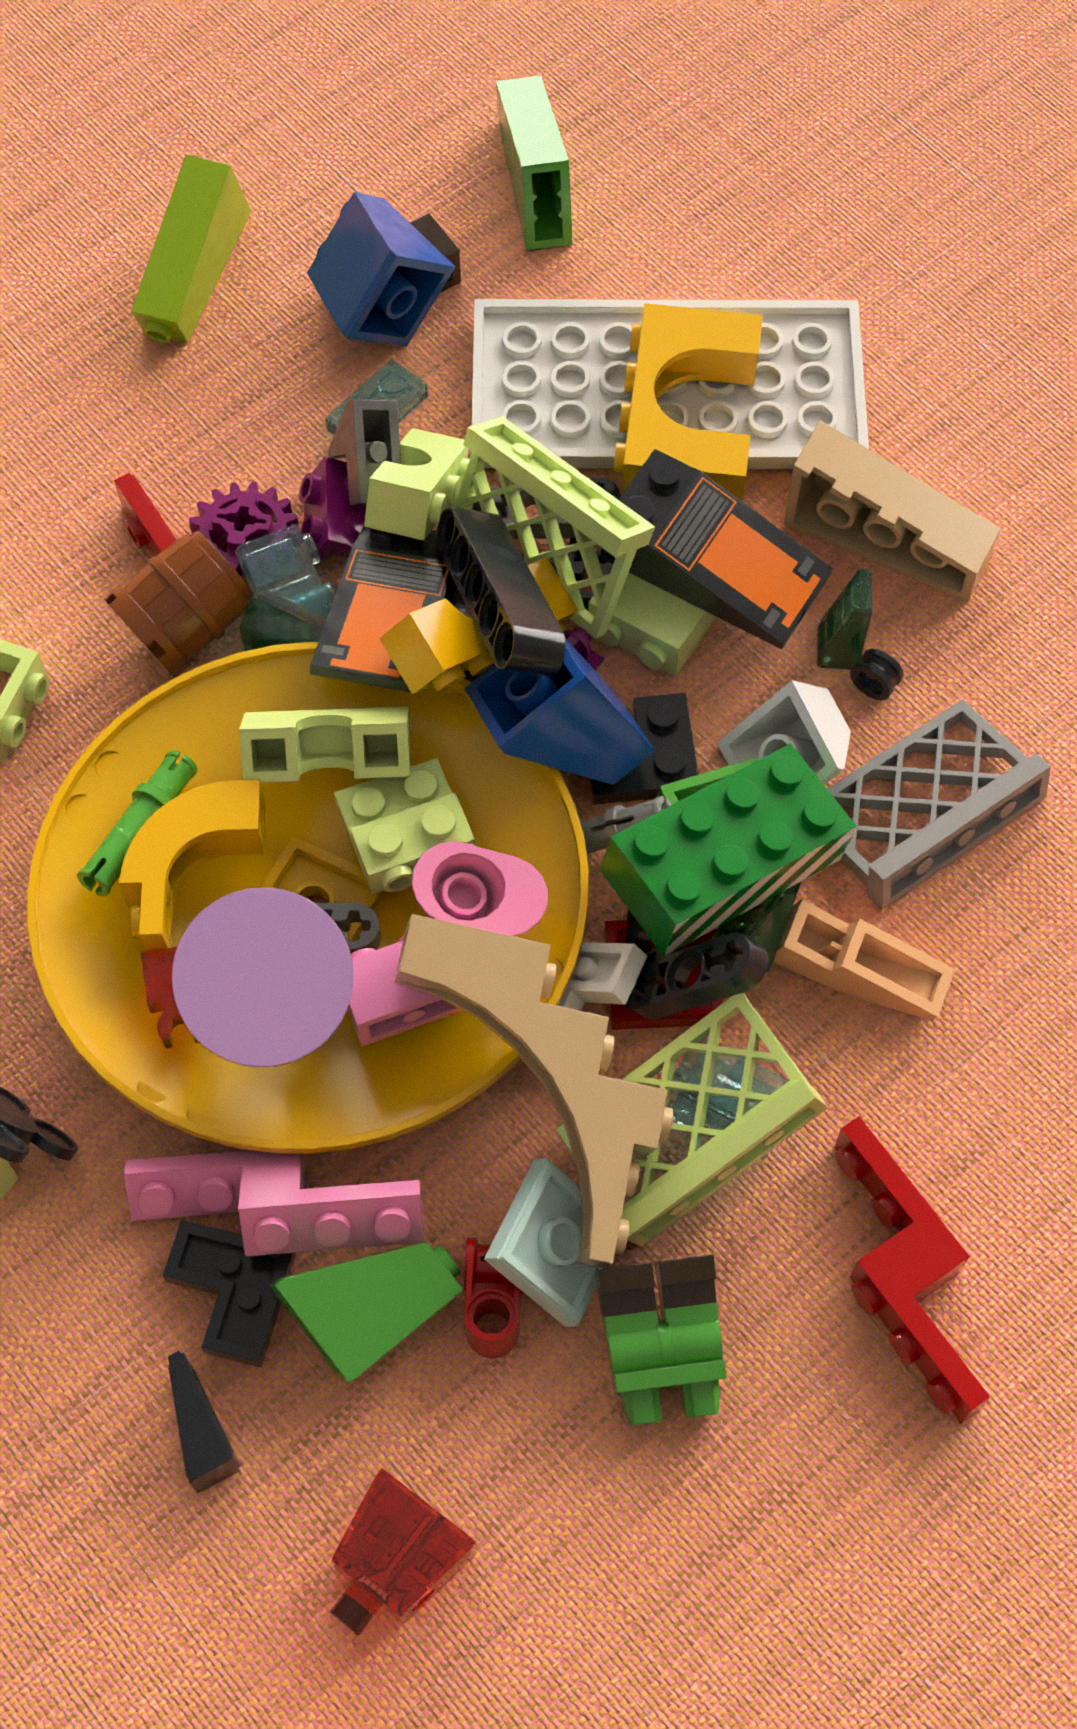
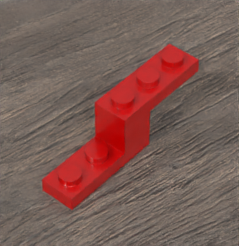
[834,1116,990,1424]

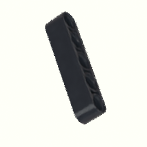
[436,506,566,677]

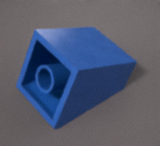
[307,192,456,347]
[464,638,655,785]

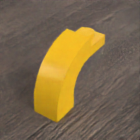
[119,779,266,958]

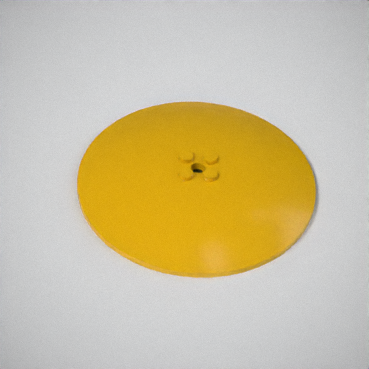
[27,642,589,1154]

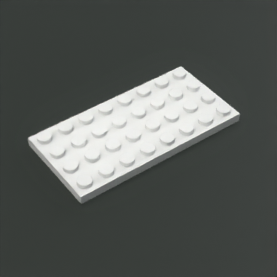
[471,299,869,469]

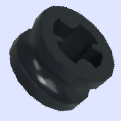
[850,649,904,700]

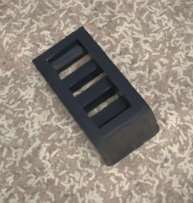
[168,1351,241,1493]

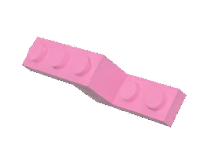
[123,1150,424,1256]

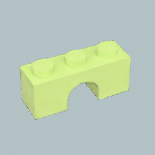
[364,428,469,540]
[239,706,412,782]

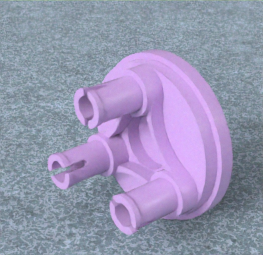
[172,887,354,1068]

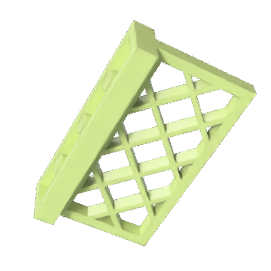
[455,416,655,639]
[556,993,828,1247]

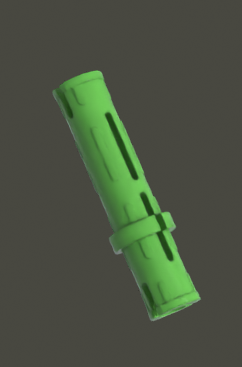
[77,750,198,896]

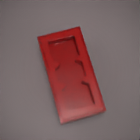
[114,472,177,556]

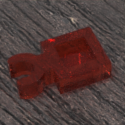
[141,947,199,1048]

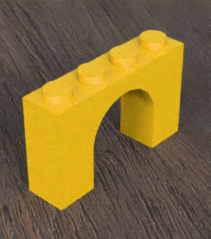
[613,303,763,502]

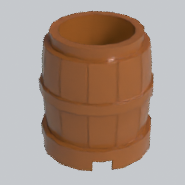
[104,531,254,678]

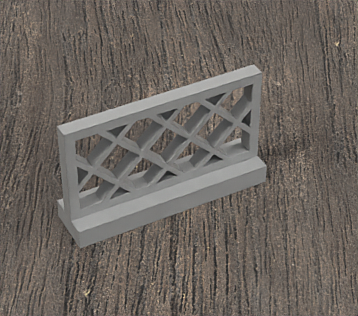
[827,699,1051,910]

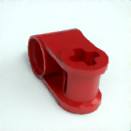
[464,1237,524,1359]

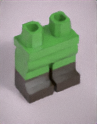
[594,1254,727,1425]

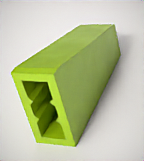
[131,154,251,343]

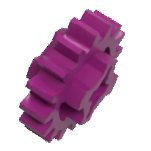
[189,481,300,585]

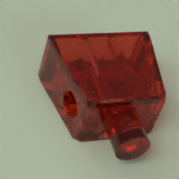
[329,1468,478,1637]

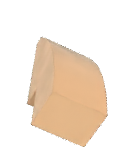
[768,899,955,1020]

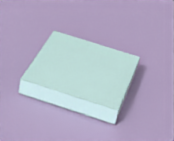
[484,1158,606,1327]

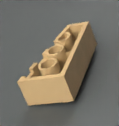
[784,420,1001,602]

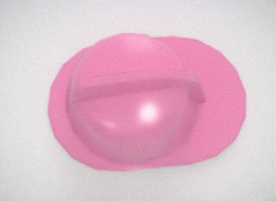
[412,841,548,936]

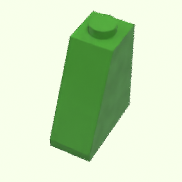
[269,1242,463,1384]

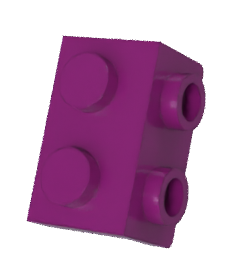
[299,456,366,566]

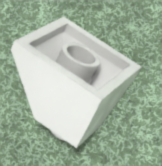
[717,680,851,785]

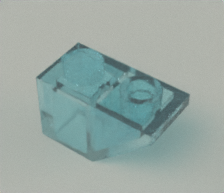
[235,524,335,630]

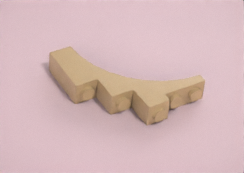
[394,914,673,1268]

